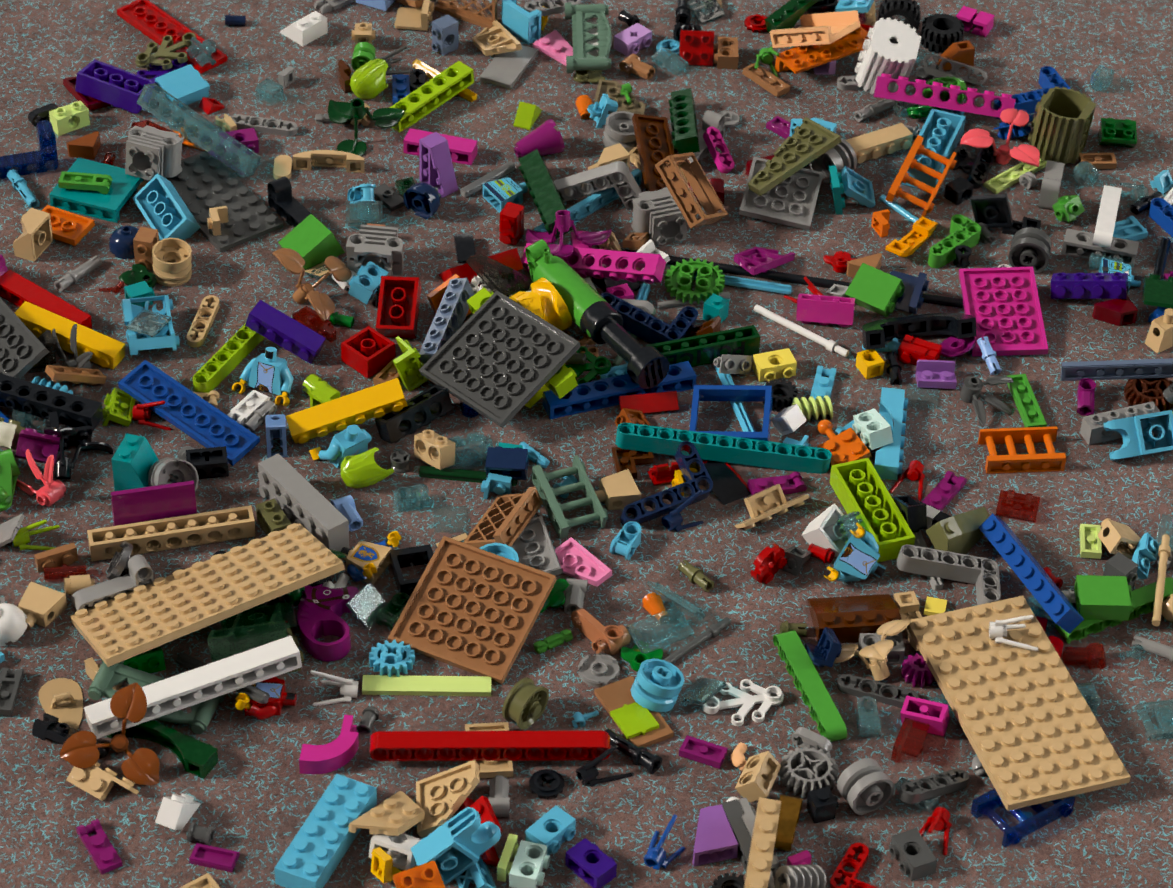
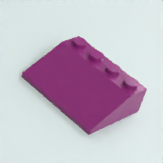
[111,480,197,526]

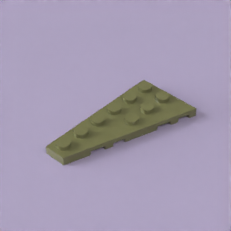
[748,117,841,196]

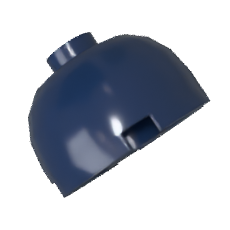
[403,182,440,219]
[109,226,139,259]

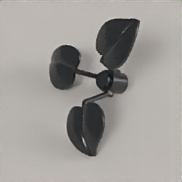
[44,427,113,479]

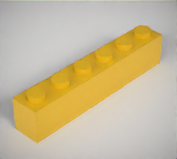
[15,301,126,370]
[285,378,408,444]

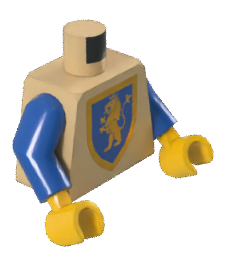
[340,531,402,585]

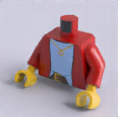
[235,676,297,720]

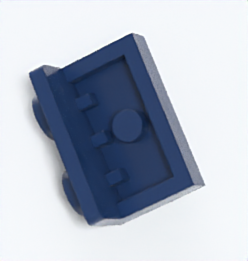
[804,627,842,667]

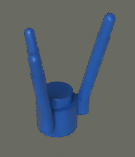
[643,815,685,870]

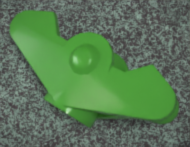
[0,448,21,511]

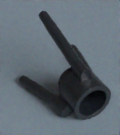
[576,745,633,787]

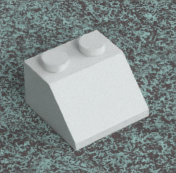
[280,11,328,46]

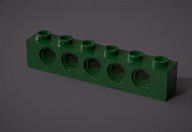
[668,88,700,154]

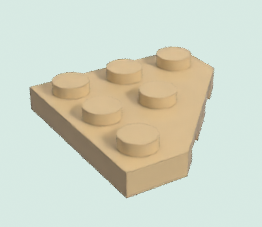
[416,760,480,838]

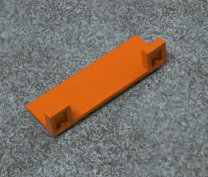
[775,27,869,74]

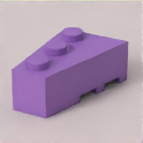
[419,132,458,198]

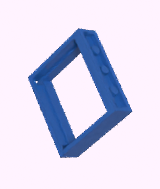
[689,385,773,441]

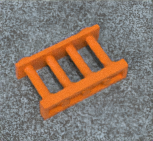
[885,135,957,217]
[978,426,1066,474]

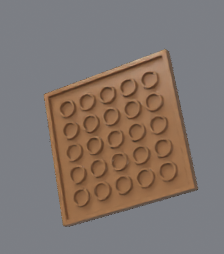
[388,536,557,684]

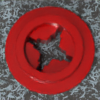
[744,14,767,33]

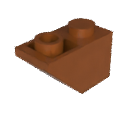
[936,40,975,71]

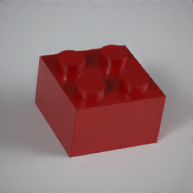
[341,326,396,378]

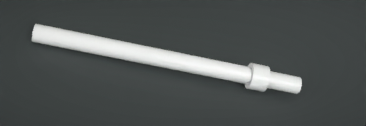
[754,304,850,357]

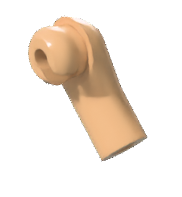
[730,742,748,771]

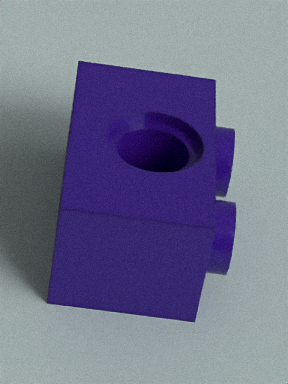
[565,838,617,888]

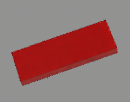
[618,391,679,414]

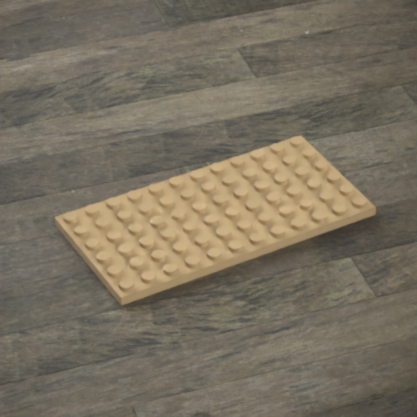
[70,523,345,667]
[907,596,1130,811]

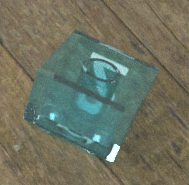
[346,201,383,228]

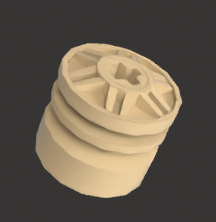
[152,238,192,287]

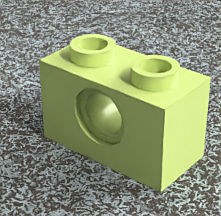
[49,101,90,136]

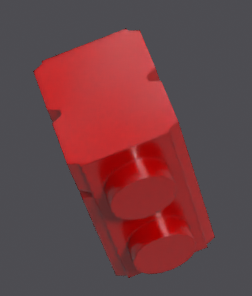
[499,202,524,245]
[898,335,942,366]

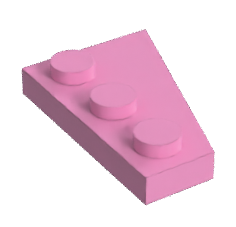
[532,29,573,66]
[555,537,613,587]

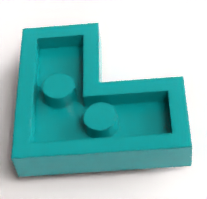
[829,165,846,215]

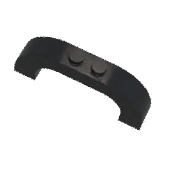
[862,313,977,350]

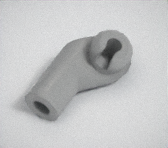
[971,756,986,776]

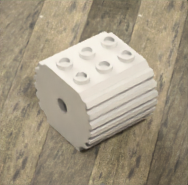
[854,17,921,95]

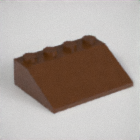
[807,594,902,644]

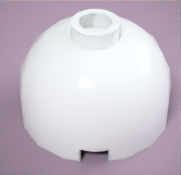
[0,603,27,646]

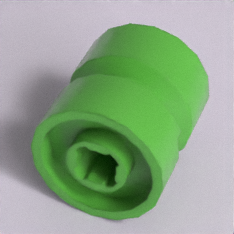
[351,42,376,71]

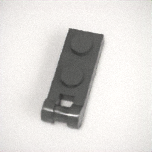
[0,667,25,716]

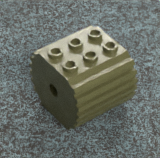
[1028,86,1096,165]

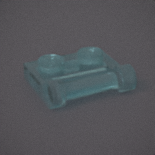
[1135,700,1173,742]

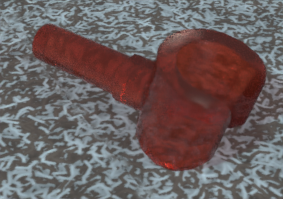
[99,281,125,295]

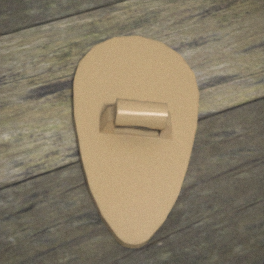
[39,678,83,730]

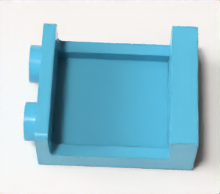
[502,0,541,45]

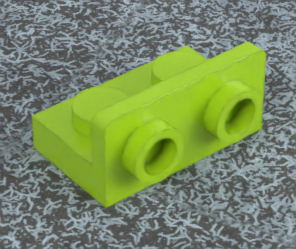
[102,387,136,427]

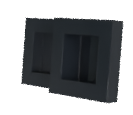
[1002,217,1041,235]
[454,233,476,263]

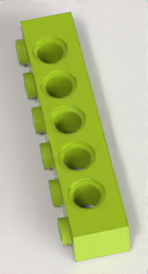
[389,61,474,132]

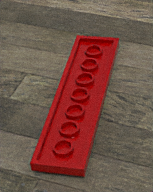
[117,0,228,74]

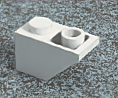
[155,793,201,830]

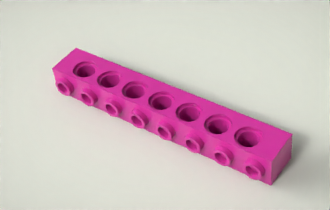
[874,73,1016,118]
[521,243,666,284]

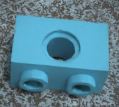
[525,805,576,855]

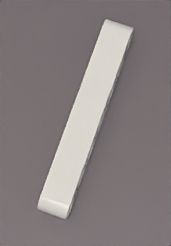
[1092,185,1122,248]

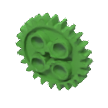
[665,258,725,304]

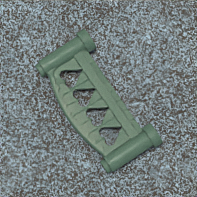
[565,2,612,73]
[88,660,226,734]

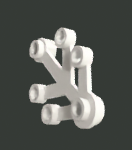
[702,679,784,726]

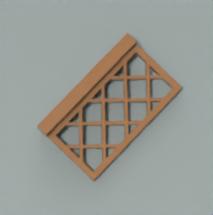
[435,0,500,29]
[463,487,543,548]

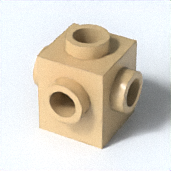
[352,22,376,46]

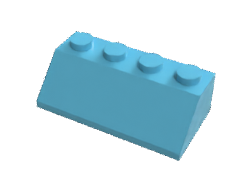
[133,173,200,240]

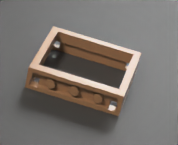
[655,152,728,228]

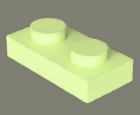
[1079,524,1102,559]
[497,833,519,882]

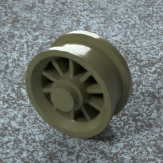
[502,677,549,730]

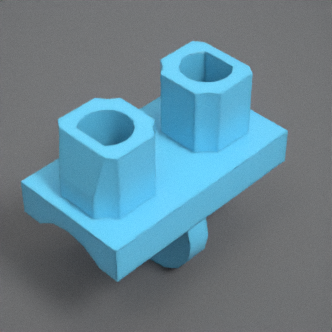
[587,93,618,129]

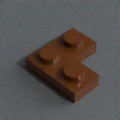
[611,447,654,479]

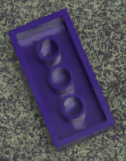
[76,59,156,114]

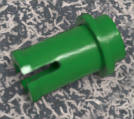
[329,311,355,329]

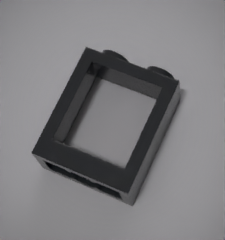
[390,544,433,598]

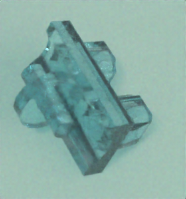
[186,37,216,67]

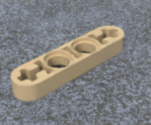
[186,295,220,348]

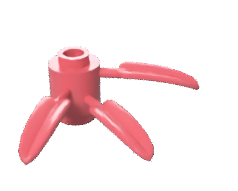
[16,449,66,507]

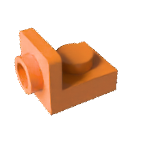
[871,209,890,238]

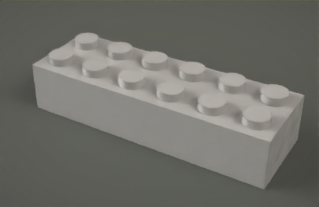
[257,453,349,552]

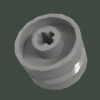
[603,111,637,152]
[837,758,895,815]

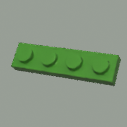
[1007,374,1047,427]

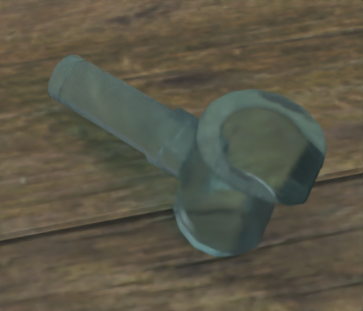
[1112,644,1144,660]

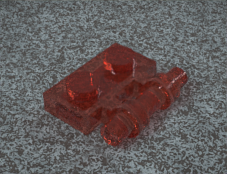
[995,489,1040,522]

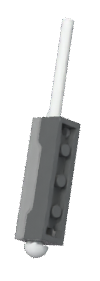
[721,797,779,888]

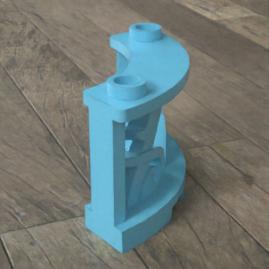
[122,295,180,355]

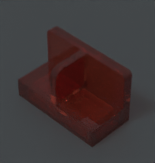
[891,718,930,763]

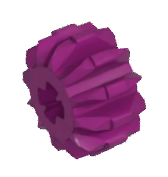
[901,653,935,688]

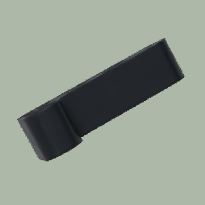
[267,176,315,227]

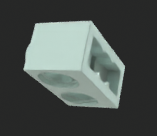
[852,408,893,450]
[509,840,551,888]

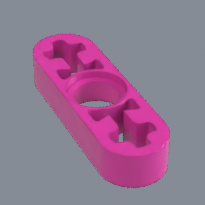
[703,127,735,173]

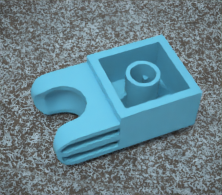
[1103,410,1173,461]
[410,807,501,885]

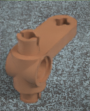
[571,608,636,655]

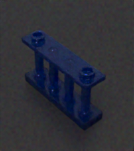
[971,788,1076,847]

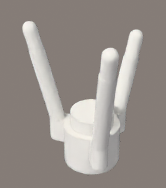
[989,615,1039,651]
[310,670,358,706]

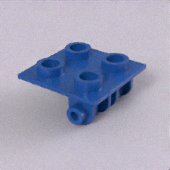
[993,115,1034,140]

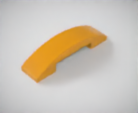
[885,216,938,257]

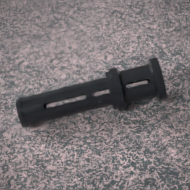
[676,0,690,24]
[605,729,662,774]

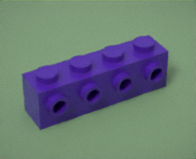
[1051,272,1128,299]
[245,300,326,364]

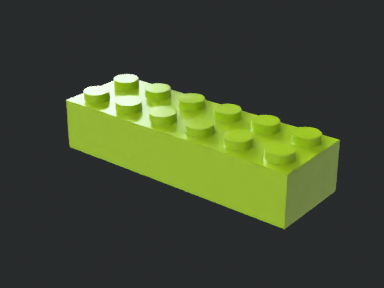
[830,458,915,562]

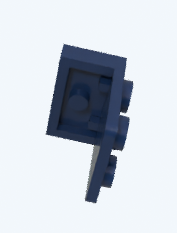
[890,271,930,314]

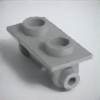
[713,354,753,375]

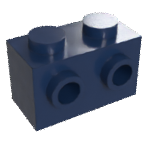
[485,446,529,480]

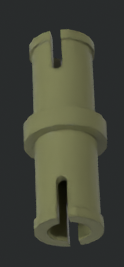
[678,560,714,592]

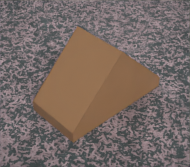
[846,253,882,278]

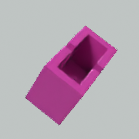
[956,6,994,37]

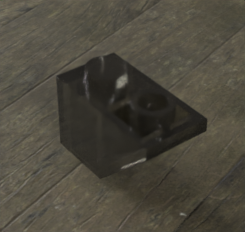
[29,330,56,373]

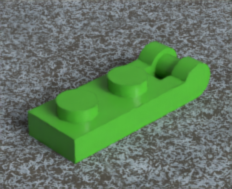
[58,171,113,194]

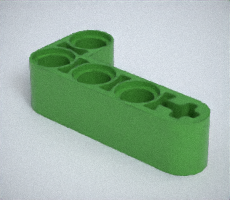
[928,214,981,269]

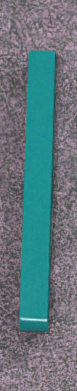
[615,423,832,474]

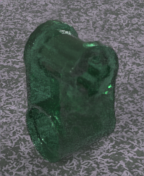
[376,592,410,631]

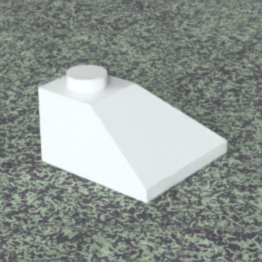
[802,504,856,557]

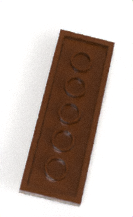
[632,114,675,191]

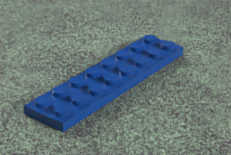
[118,360,260,466]

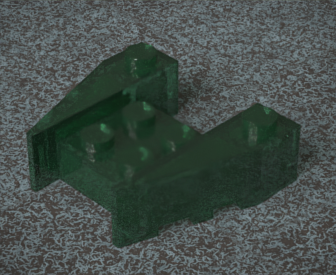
[207,602,297,663]

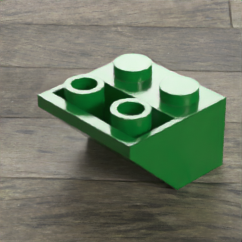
[1098,118,1137,148]

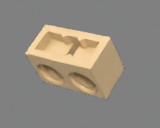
[414,429,456,470]
[735,751,781,802]

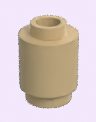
[64,574,95,596]

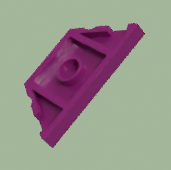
[734,247,795,275]

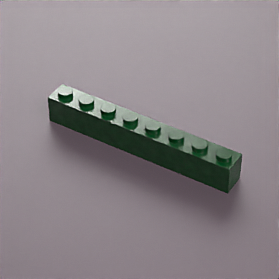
[519,149,573,239]

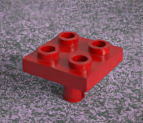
[679,30,714,66]

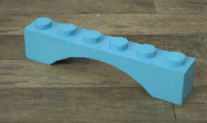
[874,387,908,480]

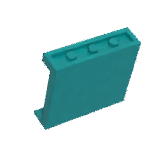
[49,157,144,223]

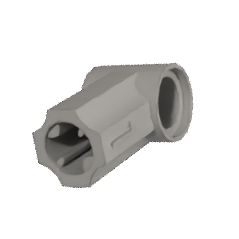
[564,578,588,615]
[487,776,510,818]

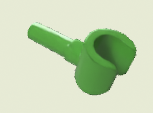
[620,83,632,104]

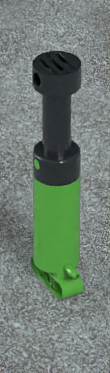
[525,239,670,389]

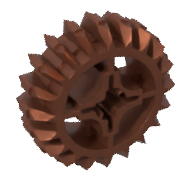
[1124,378,1173,412]

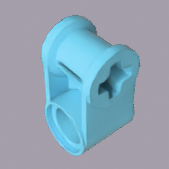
[347,184,376,205]
[609,521,641,560]

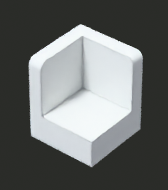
[771,404,806,436]

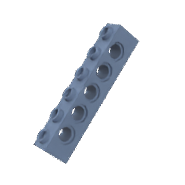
[419,278,474,364]

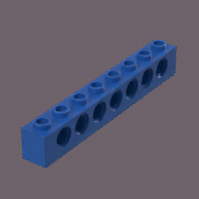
[542,361,697,420]

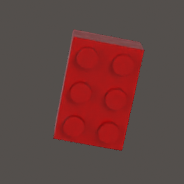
[376,276,422,339]

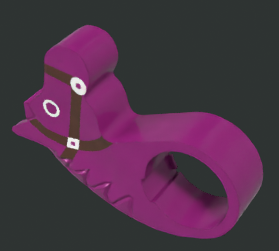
[297,584,360,661]

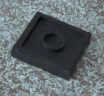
[970,194,1013,228]

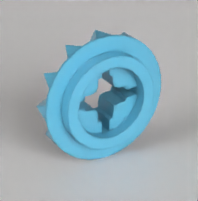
[656,39,680,58]

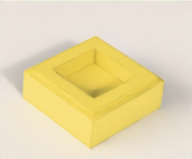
[923,596,947,616]

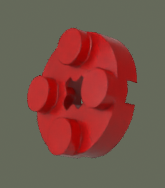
[751,544,787,584]

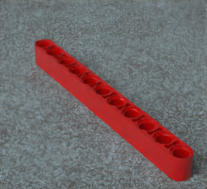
[370,731,611,761]

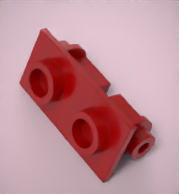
[647,462,680,486]

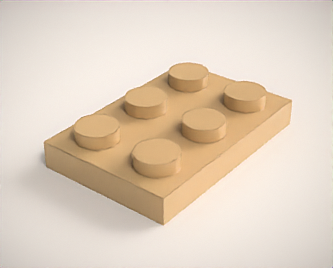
[465,722,513,779]

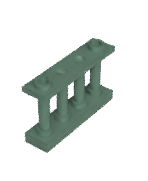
[531,455,608,539]

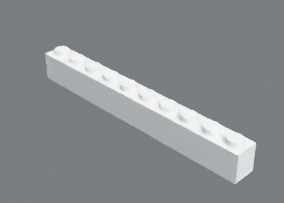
[84,635,302,739]

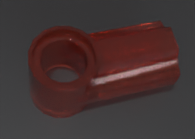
[1063,642,1106,670]

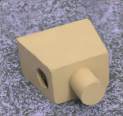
[1145,308,1173,354]
[595,469,641,510]
[1098,518,1141,560]
[18,582,68,631]

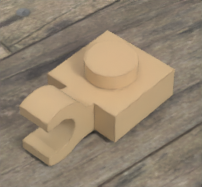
[215,114,237,132]

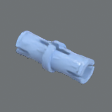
[977,336,1002,375]

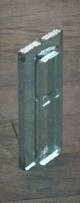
[646,581,706,624]
[626,606,694,654]

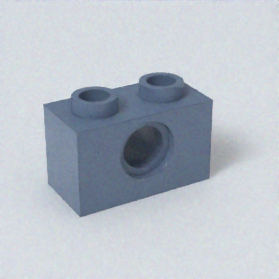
[431,14,459,56]

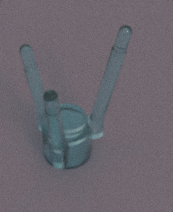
[1117,182,1149,212]

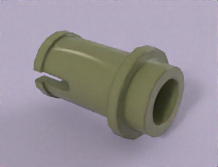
[780,621,807,636]

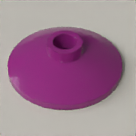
[940,336,976,357]

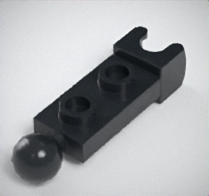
[32,713,109,759]

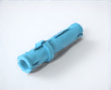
[7,169,40,208]

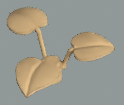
[834,620,911,681]

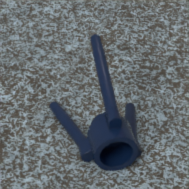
[661,490,704,532]

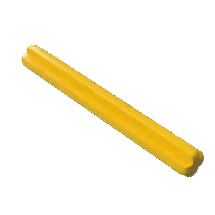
[412,59,477,102]

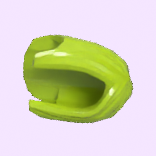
[350,59,389,100]
[340,447,394,489]

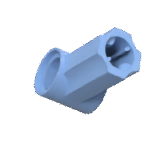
[330,495,363,532]

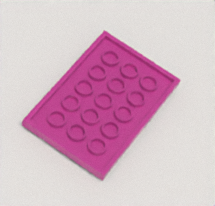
[959,267,1048,357]

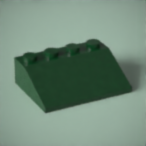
[1142,274,1173,308]

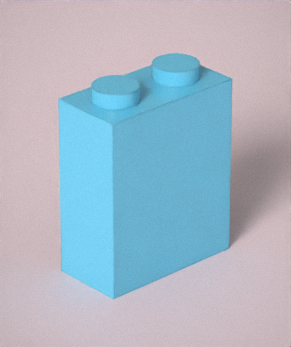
[155,64,210,111]

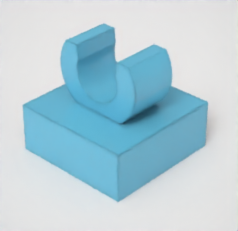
[1150,170,1173,194]

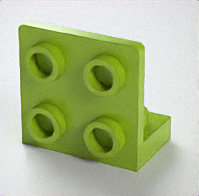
[392,336,428,392]

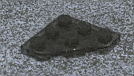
[466,254,533,298]

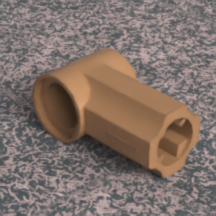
[619,54,655,80]

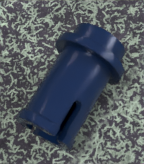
[225,13,246,27]

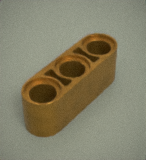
[774,795,803,852]

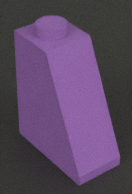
[693,804,738,866]

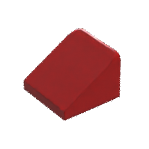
[198,97,225,115]

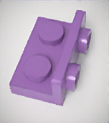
[915,360,957,389]

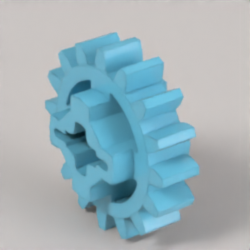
[369,640,415,677]

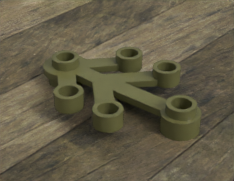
[135,32,197,70]

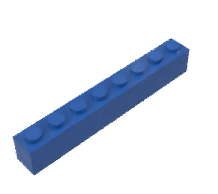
[978,513,1084,634]

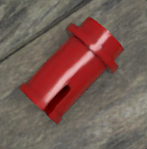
[808,543,835,564]

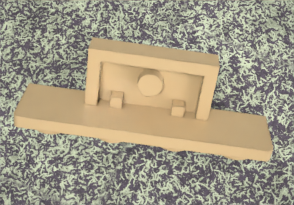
[735,484,810,530]
[66,762,139,801]

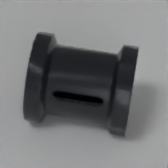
[954,245,972,268]

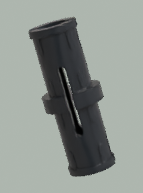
[1130,191,1164,215]
[885,351,903,385]

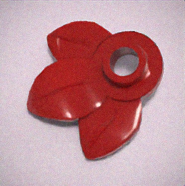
[823,251,855,273]

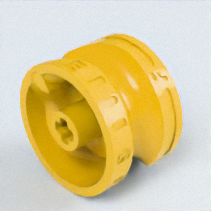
[509,277,572,331]

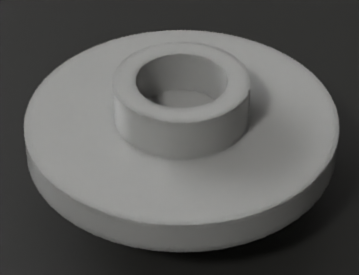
[718,111,739,127]

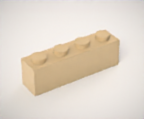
[846,123,913,164]

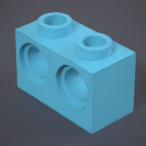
[348,261,389,305]

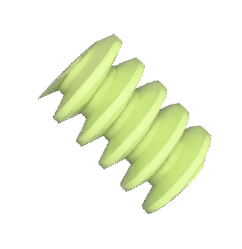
[791,395,833,421]

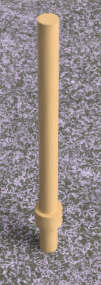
[1152,534,1171,626]

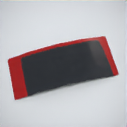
[703,460,751,505]

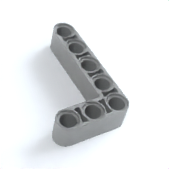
[554,161,642,210]
[895,544,1001,605]

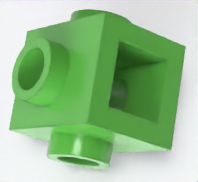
[1052,195,1085,223]

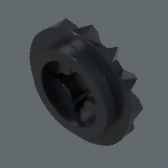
[529,769,565,800]

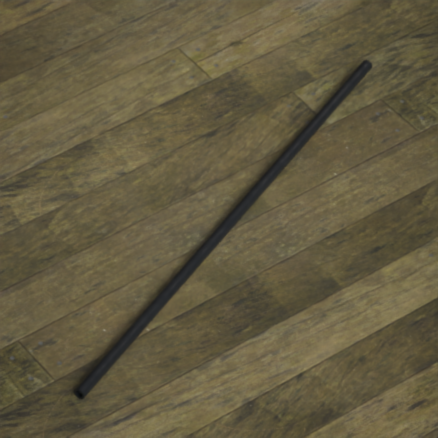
[621,248,964,308]

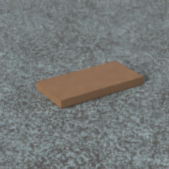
[594,676,674,747]

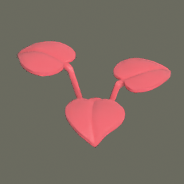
[960,108,1040,167]

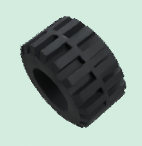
[877,0,921,33]
[921,13,964,54]

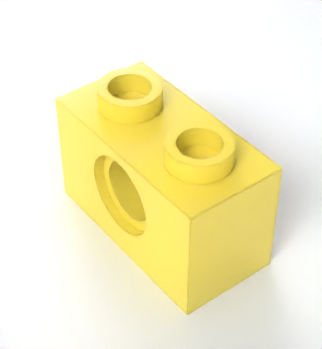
[752,348,797,382]

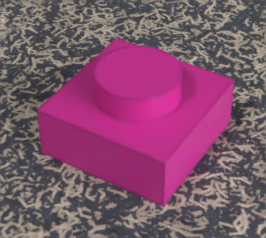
[787,850,812,865]

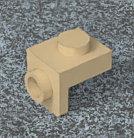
[207,206,229,236]

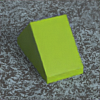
[513,101,542,130]

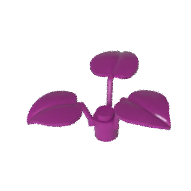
[526,210,612,258]

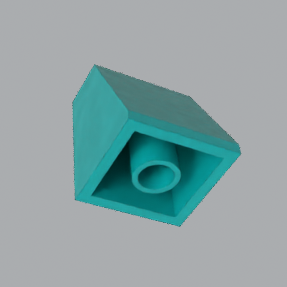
[111,433,159,491]

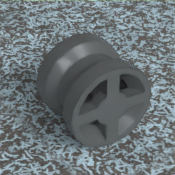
[390,450,410,473]

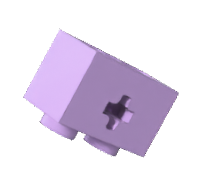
[613,23,652,57]

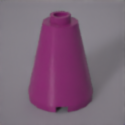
[514,119,565,158]

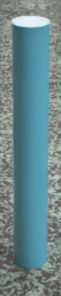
[879,194,919,223]

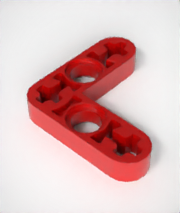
[829,843,877,888]

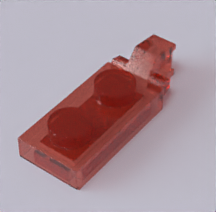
[292,306,337,343]

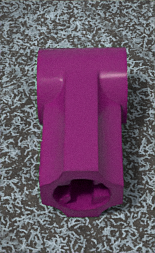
[1076,378,1096,416]

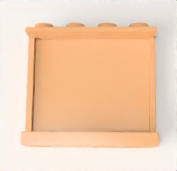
[770,10,861,48]

